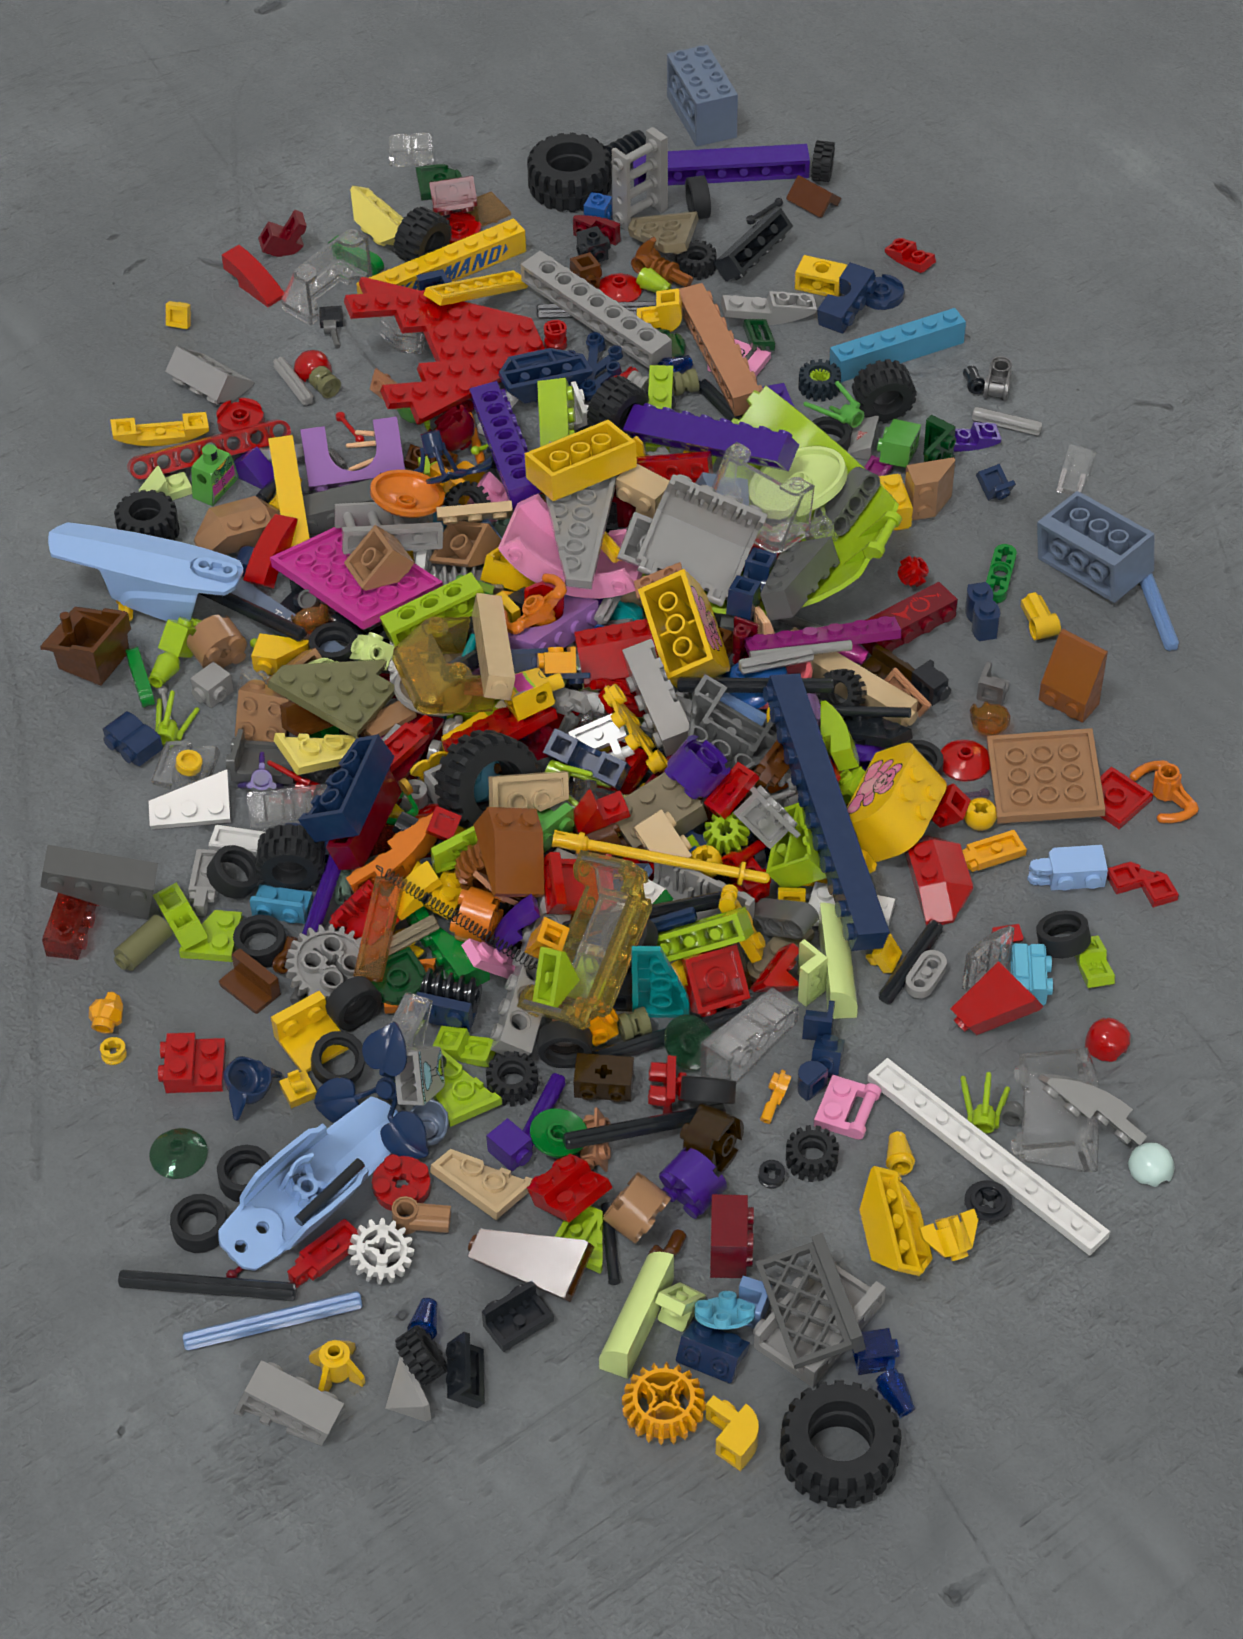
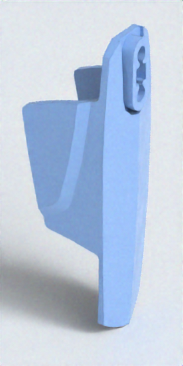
[48,522,243,621]
[218,1097,398,1271]

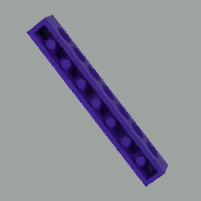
[470,381,542,511]

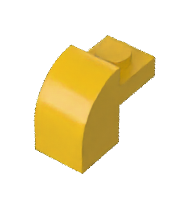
[637,288,682,332]
[706,1395,759,1471]

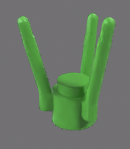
[803,381,864,428]

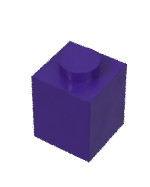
[486,1118,533,1172]

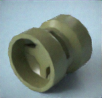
[309,366,341,398]
[673,368,699,396]
[617,1007,652,1041]

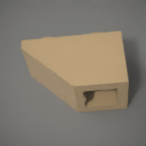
[632,809,692,858]

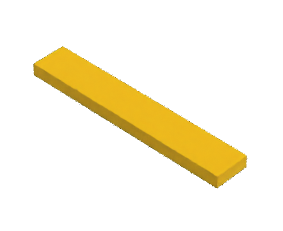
[424,270,528,306]
[268,435,310,547]

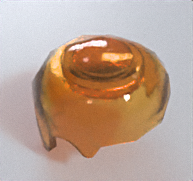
[291,604,330,635]
[970,701,1011,736]

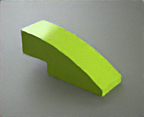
[820,700,859,771]
[153,882,208,950]

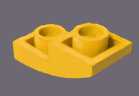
[388,861,442,921]

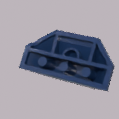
[498,348,593,404]

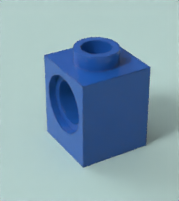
[584,192,613,220]

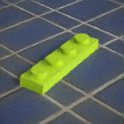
[645,365,673,452]

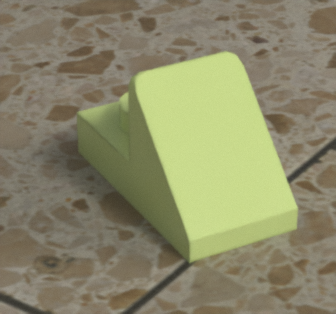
[139,466,192,500]
[655,1282,706,1332]

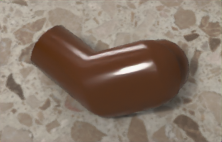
[272,936,298,974]
[648,1229,687,1257]

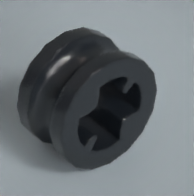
[758,1160,785,1189]

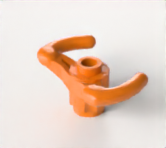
[504,573,567,635]
[1129,760,1199,824]

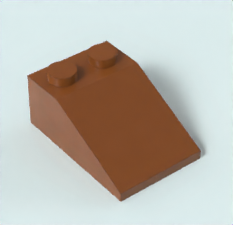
[1039,629,1108,723]
[473,807,544,897]

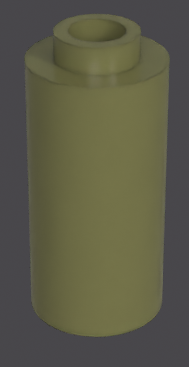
[114,915,173,971]

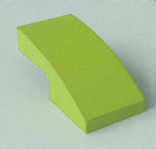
[1075,935,1115,988]
[433,1026,496,1067]

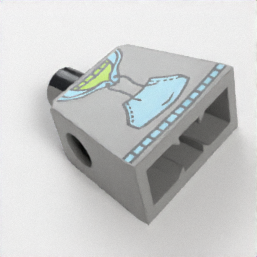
[395,1046,447,1105]

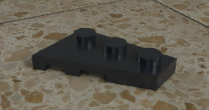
[843,716,913,748]

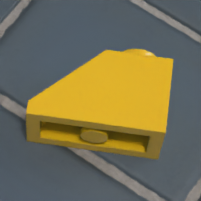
[251,633,310,675]

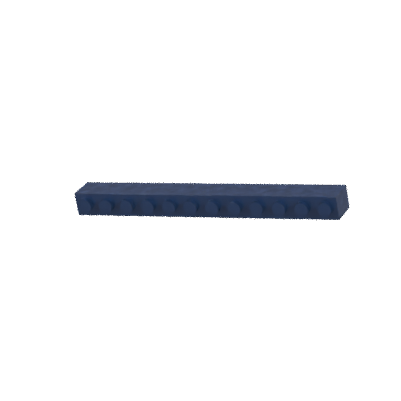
[763,673,890,951]

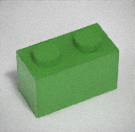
[877,419,921,468]

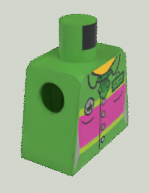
[191,444,238,506]

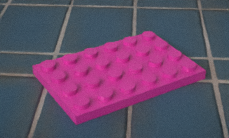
[270,527,443,630]

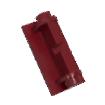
[732,616,759,664]

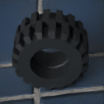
[394,206,452,262]
[852,359,917,423]
[587,375,649,436]
[114,490,180,541]
[255,824,326,890]

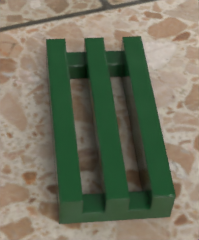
[743,319,776,351]

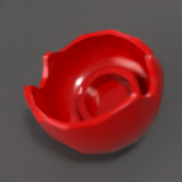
[294,350,332,382]
[1085,1017,1131,1062]

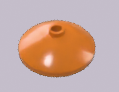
[370,470,445,518]

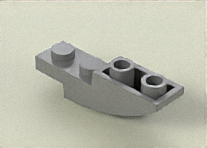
[721,291,817,326]
[1037,1074,1147,1145]

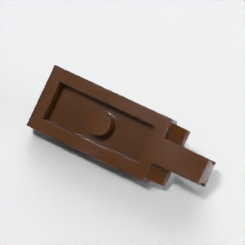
[754,740,790,789]

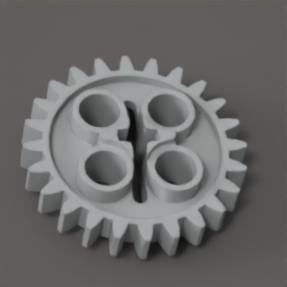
[285,924,370,1006]

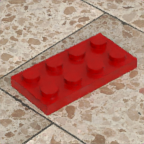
[442,706,558,753]

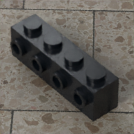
[713,208,793,282]

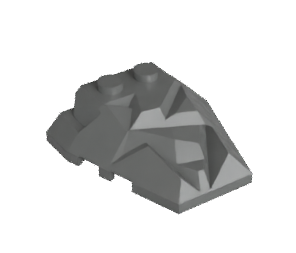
[688,674,777,770]

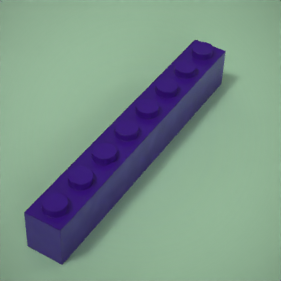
[632,144,810,187]
[623,403,800,472]

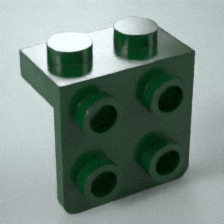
[923,414,956,462]

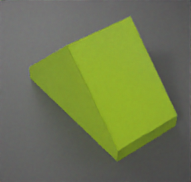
[532,946,580,1008]

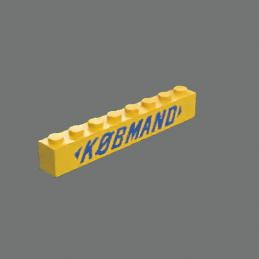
[356,218,526,294]

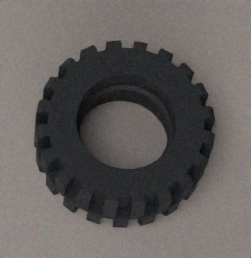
[527,132,612,212]
[434,729,541,829]
[780,1380,902,1508]

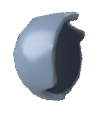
[410,1099,449,1146]

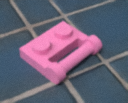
[814,1075,882,1139]

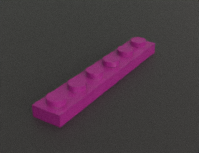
[744,616,901,656]

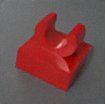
[425,806,462,841]

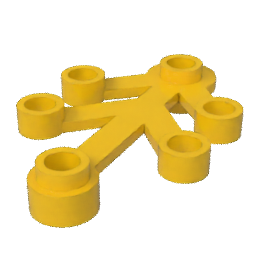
[603,684,668,774]

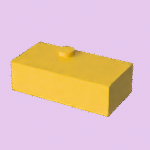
[524,420,637,501]

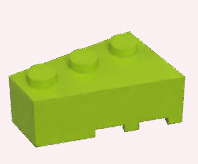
[537,378,576,447]
[766,803,827,888]

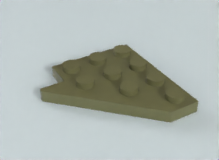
[267,660,395,738]

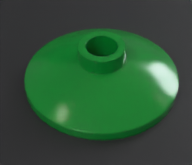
[530,1108,587,1158]

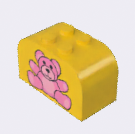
[638,569,730,688]
[847,743,947,862]

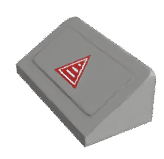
[847,416,879,460]

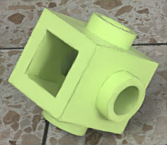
[350,632,395,671]

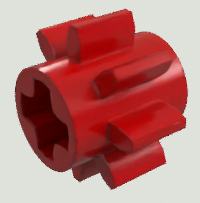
[897,555,929,588]

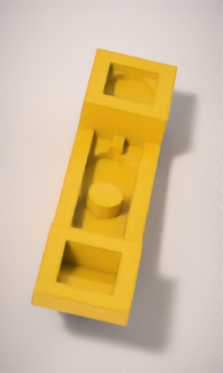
[110,412,209,446]

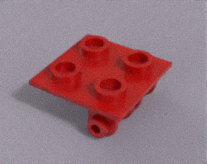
[329,879,400,947]

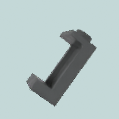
[226,729,297,785]

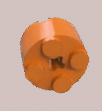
[450,887,505,946]

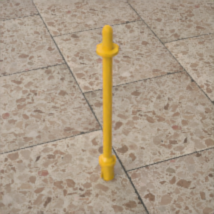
[552,829,770,886]

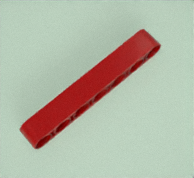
[127,419,291,479]

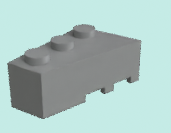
[234,1360,344,1446]

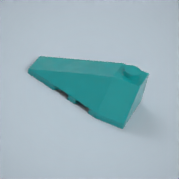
[632,946,689,1018]

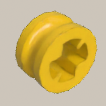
[100,1037,127,1065]

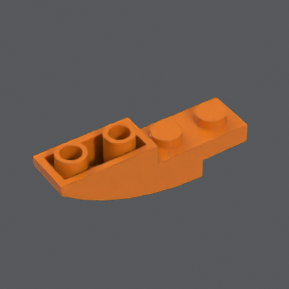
[346,812,437,894]

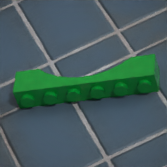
[386,877,490,986]

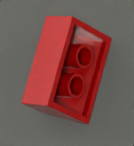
[574,619,658,688]

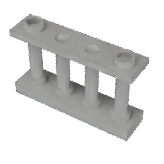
[611,127,668,232]
[334,502,443,554]

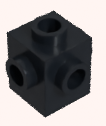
[576,226,611,262]

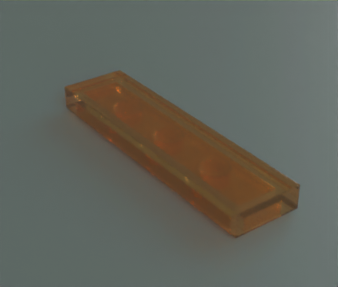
[353,876,405,982]

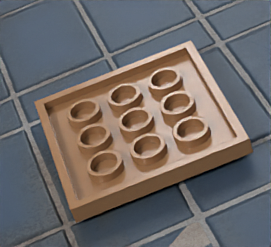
[987,728,1105,824]

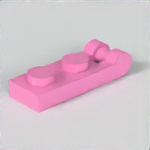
[461,938,515,979]

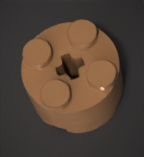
[187,614,247,669]
[602,1171,671,1244]

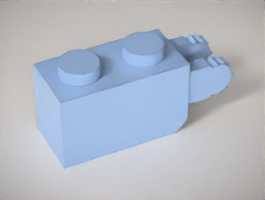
[1027,845,1108,891]

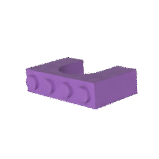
[300,417,405,492]
[508,595,599,649]

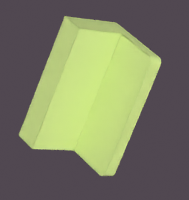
[798,939,828,1007]

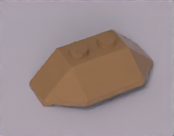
[194,496,280,555]

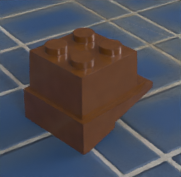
[40,606,131,686]

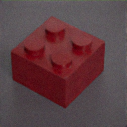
[710,1194,754,1279]

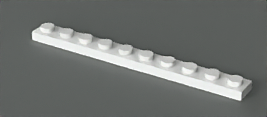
[867,1058,1110,1256]

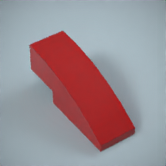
[222,245,285,307]
[243,514,298,589]

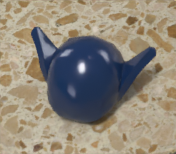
[223,1056,282,1121]

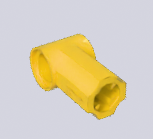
[1020,592,1061,641]

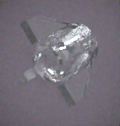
[789,506,838,541]

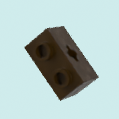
[573,1053,634,1102]

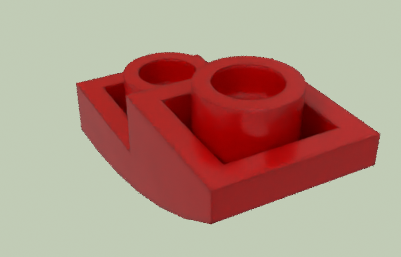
[884,238,936,273]

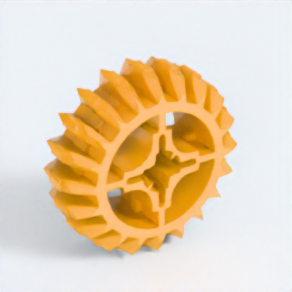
[622,1361,706,1445]

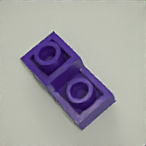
[954,422,1002,452]
[494,894,540,952]

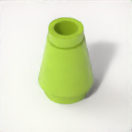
[636,267,672,293]
[148,652,180,688]

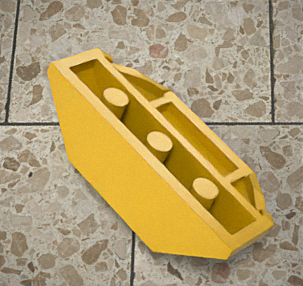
[859,1166,933,1276]

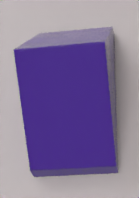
[234,447,275,489]

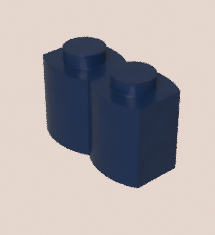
[965,582,1000,641]
[103,711,163,767]

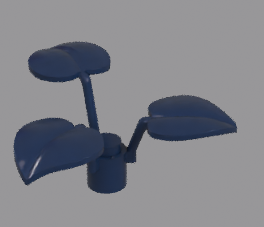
[380,430,492,484]
[314,1022,429,1159]

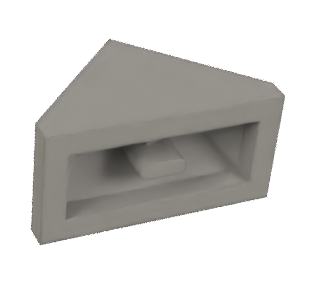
[385,1357,431,1422]

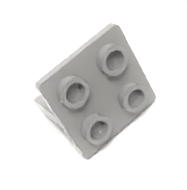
[733,785,801,849]

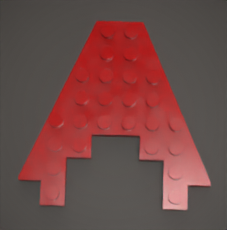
[344,277,545,425]

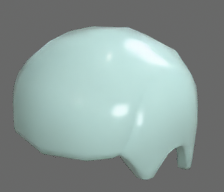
[1128,1143,1175,1187]

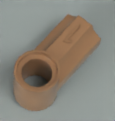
[392,1196,451,1235]

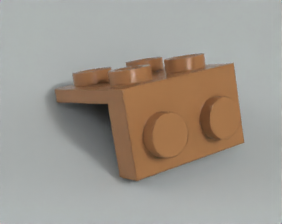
[235,680,291,742]

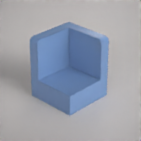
[739,1276,772,1328]

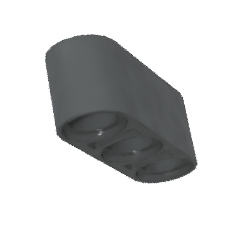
[818,467,880,536]
[752,898,819,939]

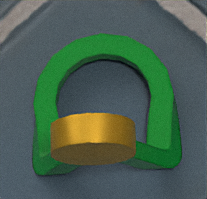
[386,778,419,826]

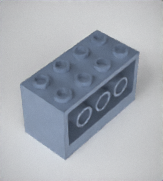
[667,45,738,147]
[1037,491,1155,603]

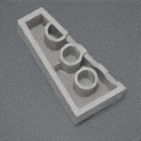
[622,639,689,757]

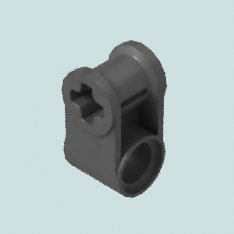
[983,356,1012,401]

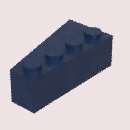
[298,734,394,842]

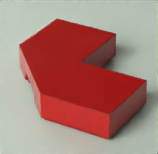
[1107,861,1179,908]

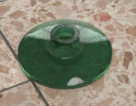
[664,1014,714,1071]
[149,1128,208,1179]

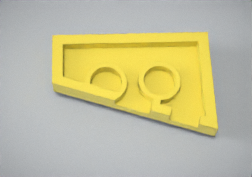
[273,733,358,775]

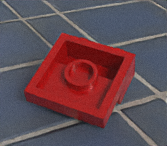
[681,943,751,1017]
[158,1032,226,1093]
[527,1154,613,1223]

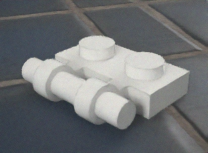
[568,713,635,761]

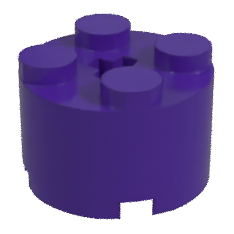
[665,735,730,799]
[659,1147,727,1219]

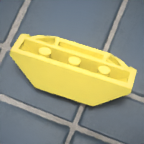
[350,186,403,246]

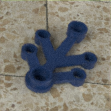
[568,332,623,401]

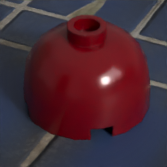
[428,405,475,452]

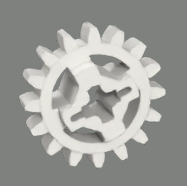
[348,1218,414,1285]

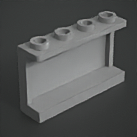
[753,1252,886,1388]

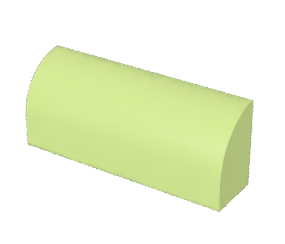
[818,903,858,1019]
[599,1252,674,1379]

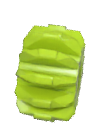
[703,813,750,854]

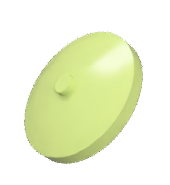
[750,446,848,517]

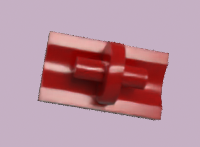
[648,1055,687,1114]

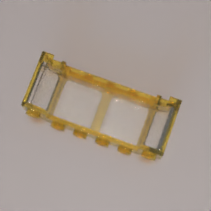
[517,850,652,1030]

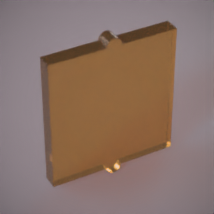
[465,191,511,227]

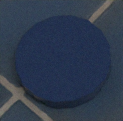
[865,274,904,310]

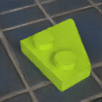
[179,910,243,962]
[554,1206,603,1274]

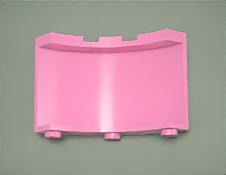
[498,494,642,599]

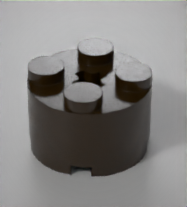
[680,1103,744,1172]

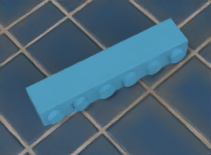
[829,308,966,382]

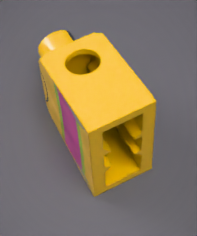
[504,668,565,721]

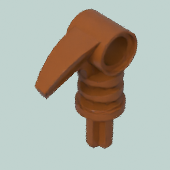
[631,236,693,287]

